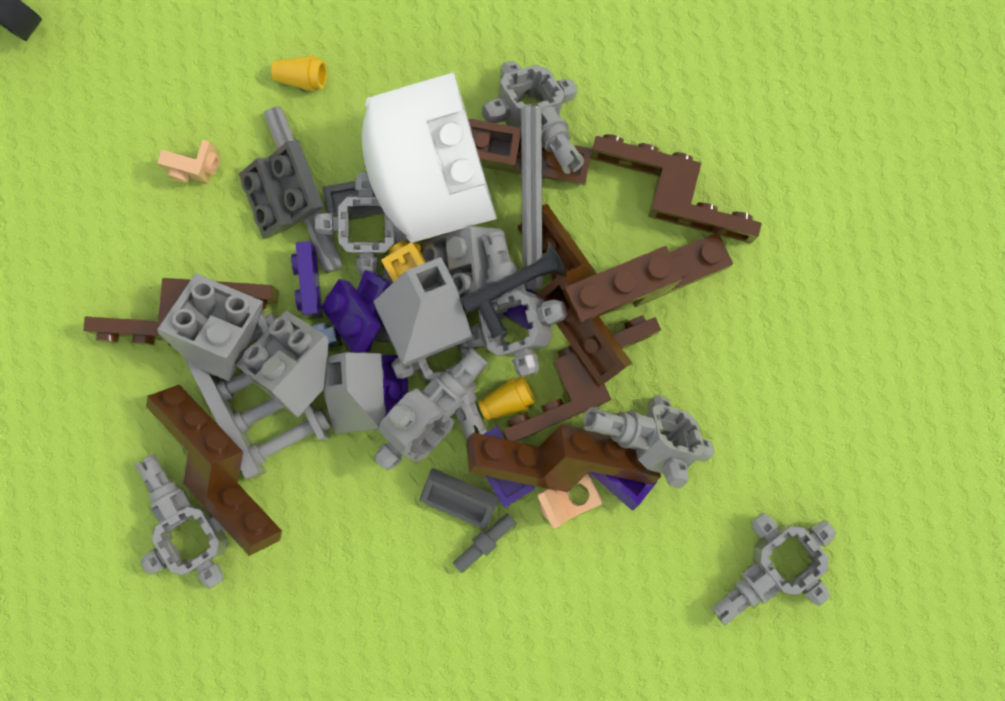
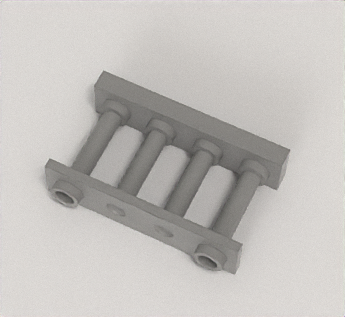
[183,310,332,479]

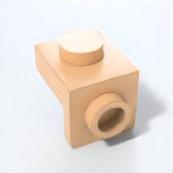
[157,140,220,184]

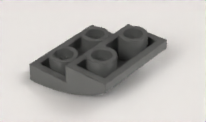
[239,140,324,239]

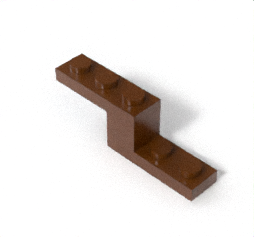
[468,119,592,185]
[590,134,762,244]
[517,204,632,386]
[562,232,733,325]
[83,278,279,346]
[503,315,661,442]
[146,385,282,556]
[466,424,661,492]

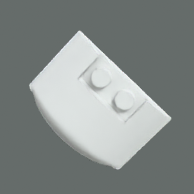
[362,72,497,243]

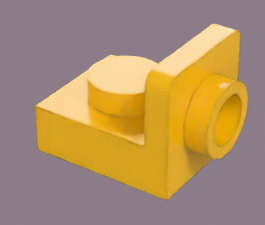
[381,240,426,283]

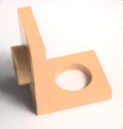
[537,473,603,529]

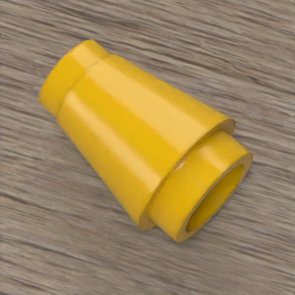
[271,55,327,92]
[478,377,535,421]

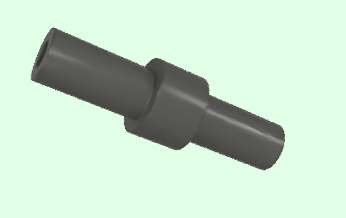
[452,513,517,573]

